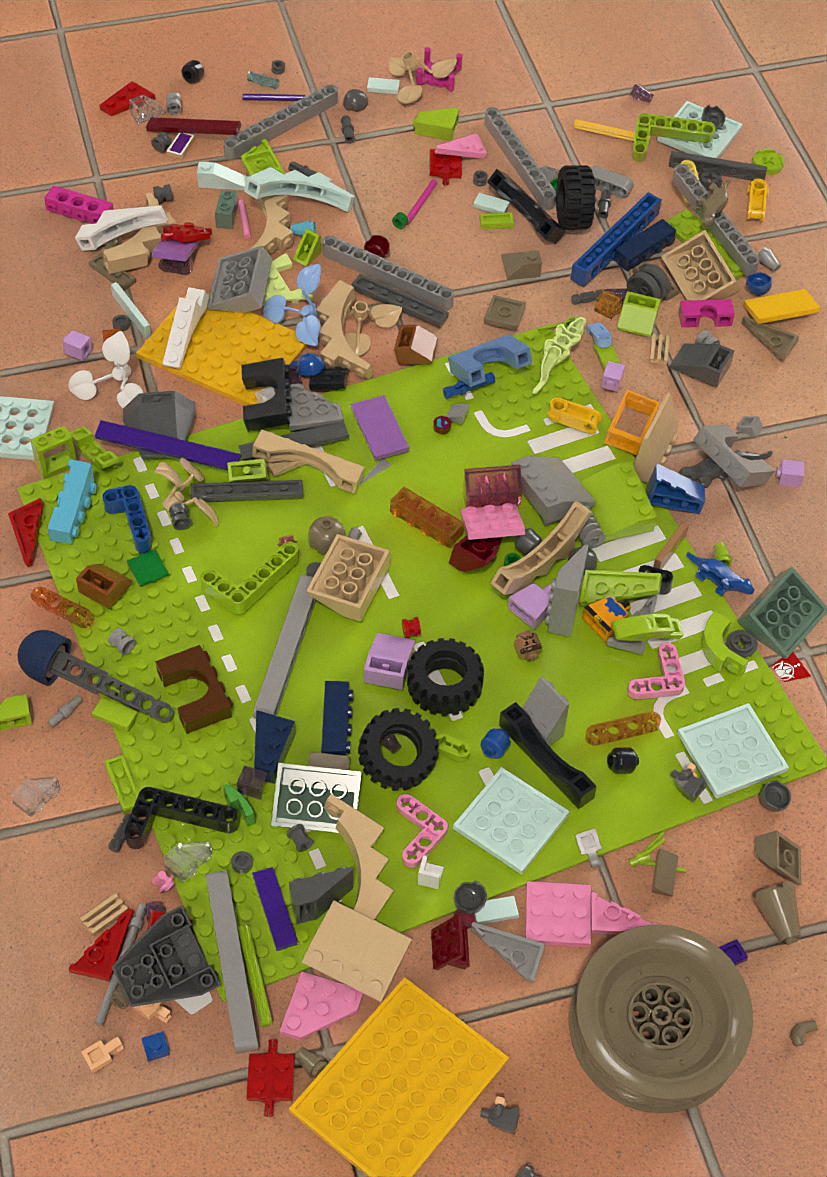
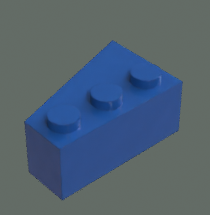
[646,463,705,514]

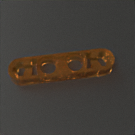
[31,586,95,628]
[585,711,661,746]

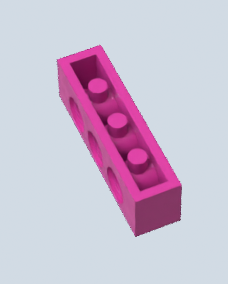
[44,185,114,224]

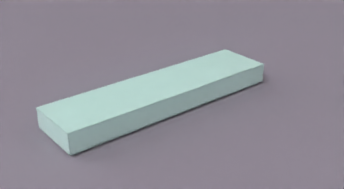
[111,282,151,339]

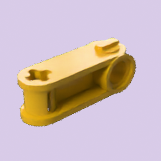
[747,179,769,222]
[547,397,602,434]

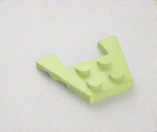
[262,253,313,306]

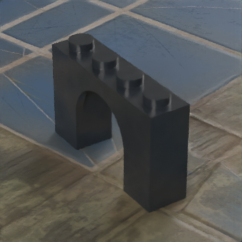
[241,358,293,431]

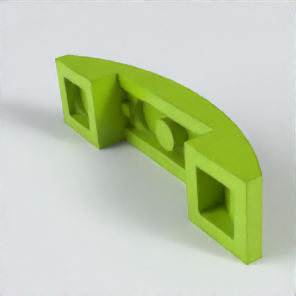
[69,426,120,469]

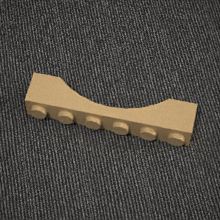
[252,430,364,494]

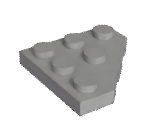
[288,383,343,431]

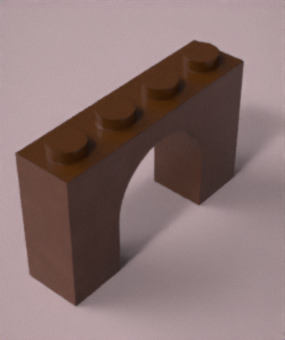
[155,645,233,734]

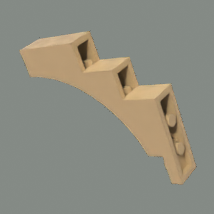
[324,794,394,920]

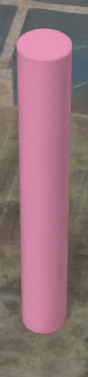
[238,199,251,239]

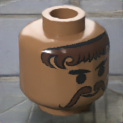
[514,631,542,661]

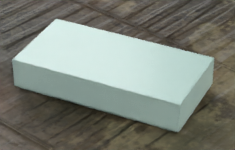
[367,77,400,94]
[473,193,510,213]
[474,896,519,924]

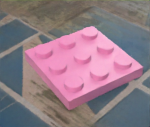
[460,503,525,540]
[525,881,591,947]

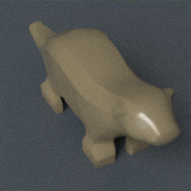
[695,179,730,228]

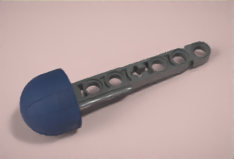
[17,630,174,723]

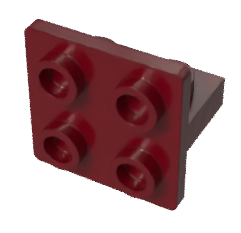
[431,915,470,970]

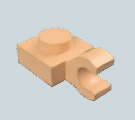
[132,1002,172,1024]
[81,1037,124,1073]

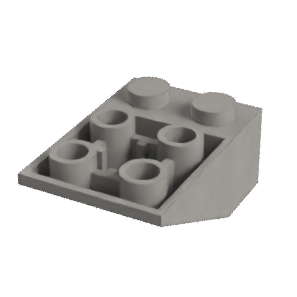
[522,676,569,746]

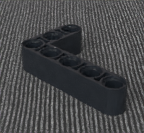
[124,787,239,849]

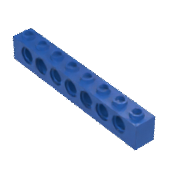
[571,192,662,287]

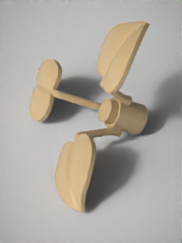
[389,51,457,104]
[321,298,402,357]
[155,458,218,527]

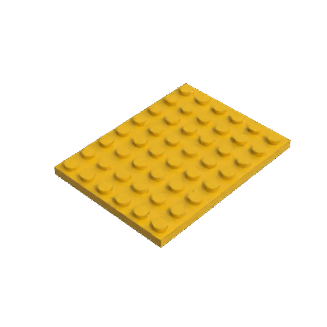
[136,287,308,406]
[289,977,509,1177]

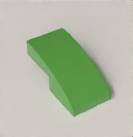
[223,784,255,826]

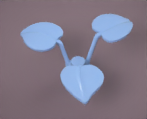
[263,264,321,346]

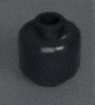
[181,60,204,83]
[607,747,639,774]

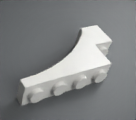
[75,205,168,251]
[162,287,209,369]

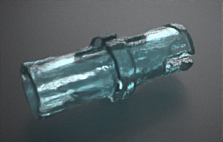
[247,71,279,89]

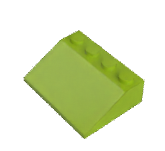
[580,461,657,542]

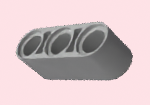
[591,166,634,198]

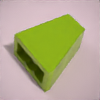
[413,108,459,141]

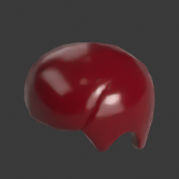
[364,235,390,259]

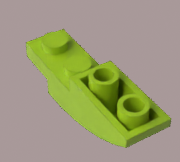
[611,614,684,642]

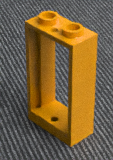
[604,390,660,456]

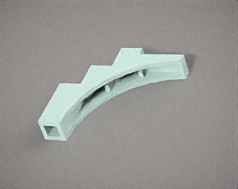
[244,167,355,212]

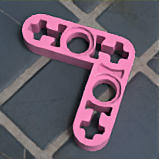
[627,642,685,699]
[396,794,448,868]

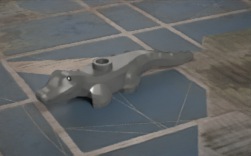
[678,450,773,488]

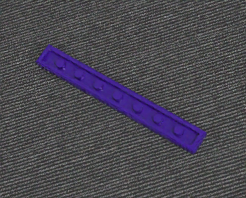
[95,420,241,471]

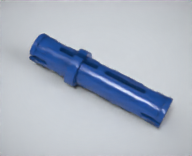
[443,372,495,399]

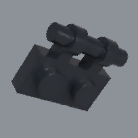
[309,366,348,390]

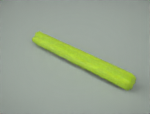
[238,925,272,1027]

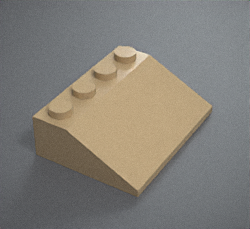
[661,230,740,300]
[634,393,678,483]
[306,534,391,622]
[302,900,412,1002]

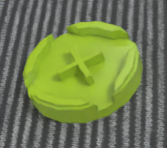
[752,149,784,175]

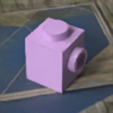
[63,330,92,361]
[601,361,625,392]
[776,459,804,487]

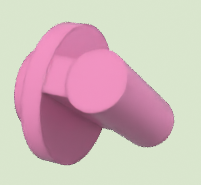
[152,871,175,893]

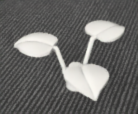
[69,331,144,408]

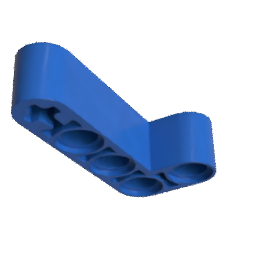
[102,485,152,553]

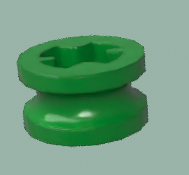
[392,212,409,229]
[504,553,521,566]

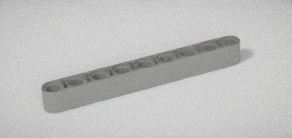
[223,84,338,160]
[484,107,556,210]
[673,164,759,276]
[322,236,454,310]
[253,574,316,719]
[205,870,258,1054]

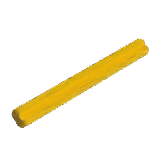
[573,119,651,144]

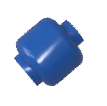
[480,728,511,759]

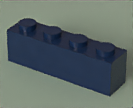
[613,219,676,272]
[321,681,353,756]

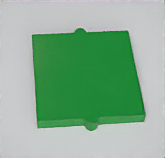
[127,549,169,587]

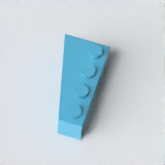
[48,459,97,544]

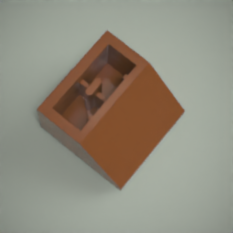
[394,325,438,365]
[76,564,133,609]

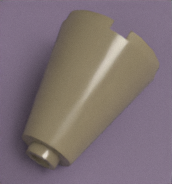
[753,882,801,945]

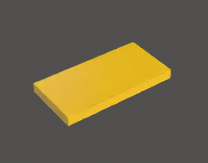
[743,289,821,324]

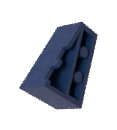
[254,710,295,784]

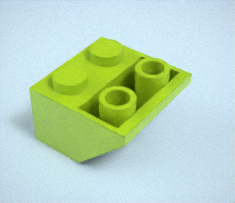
[617,291,661,337]

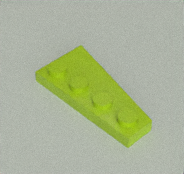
[579,570,662,606]

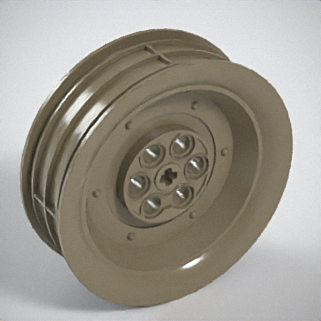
[569,925,753,1113]

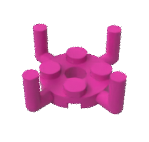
[416,47,463,92]

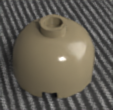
[308,516,346,554]

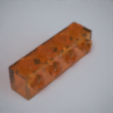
[390,487,464,548]

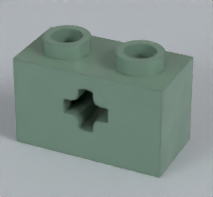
[215,190,238,229]

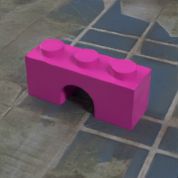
[678,299,735,328]

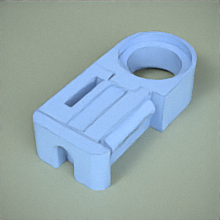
[587,322,612,348]

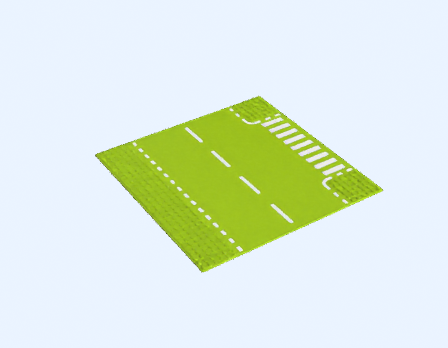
[18,325,827,1002]

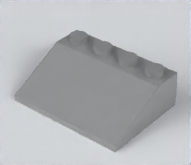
[207,246,273,312]
[511,456,596,524]
[545,544,589,637]

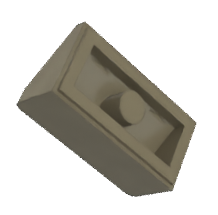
[308,752,350,770]
[652,849,678,897]

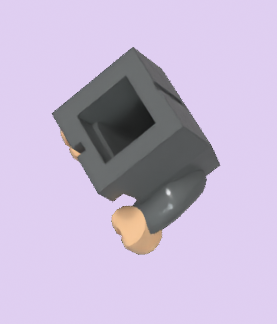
[670,762,706,803]
[480,1096,520,1135]

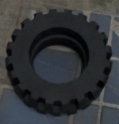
[556,165,596,230]
[407,638,484,716]
[358,708,439,791]

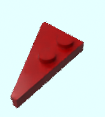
[8,498,44,567]
[69,909,134,982]

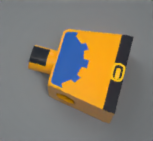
[582,596,631,643]

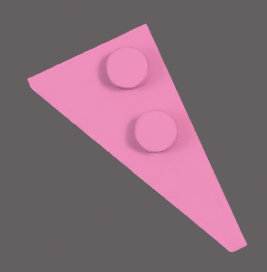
[435,134,487,159]
[591,892,659,935]

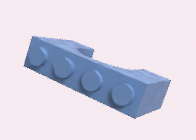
[448,334,532,387]

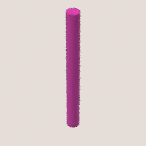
[407,179,437,225]

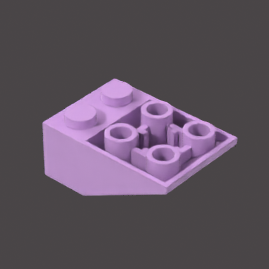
[364,633,416,690]

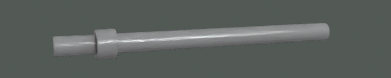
[94,903,147,1026]

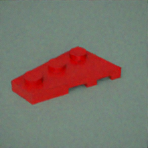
[99,81,155,116]

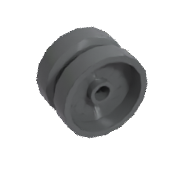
[627,264,671,300]

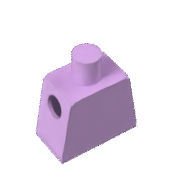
[508,584,551,630]

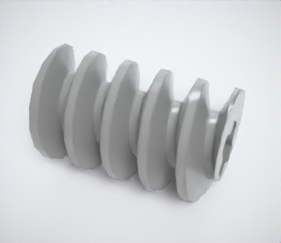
[578,506,606,548]

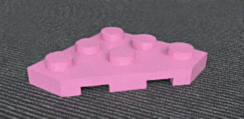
[280,972,364,1041]

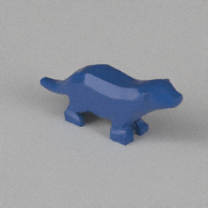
[686,552,755,596]

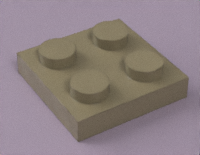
[484,295,526,331]

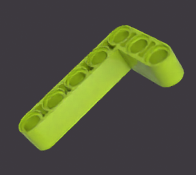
[632,113,715,162]
[200,542,299,614]

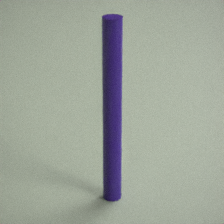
[243,94,306,101]

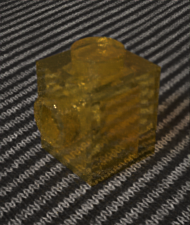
[594,289,623,320]

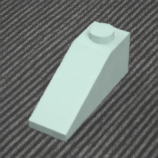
[197,162,248,190]

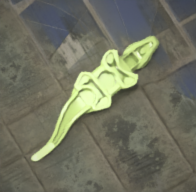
[532,317,586,394]

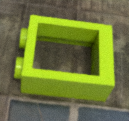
[30,425,76,479]

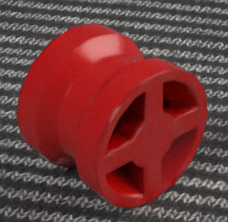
[402,617,421,638]

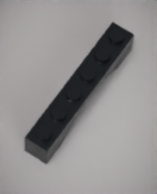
[487,169,566,244]
[499,702,597,809]

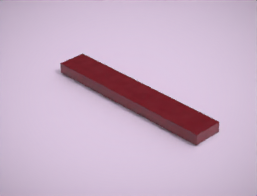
[146,117,242,135]

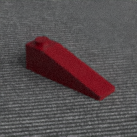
[449,536,503,572]

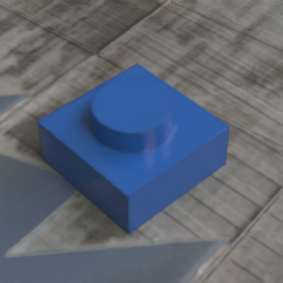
[141,1031,170,1062]

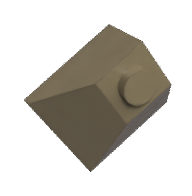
[501,251,542,280]
[755,830,801,886]

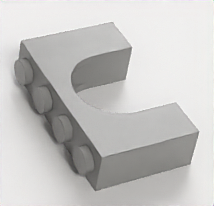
[693,425,775,487]

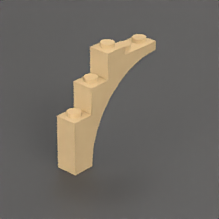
[103,193,177,274]
[248,194,293,254]
[316,280,373,380]
[490,501,592,595]

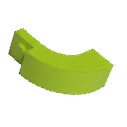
[702,611,748,677]

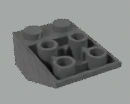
[669,343,734,387]
[289,867,353,924]

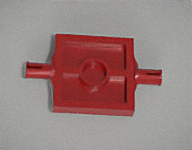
[429,149,462,186]
[161,222,212,243]
[246,1039,295,1117]

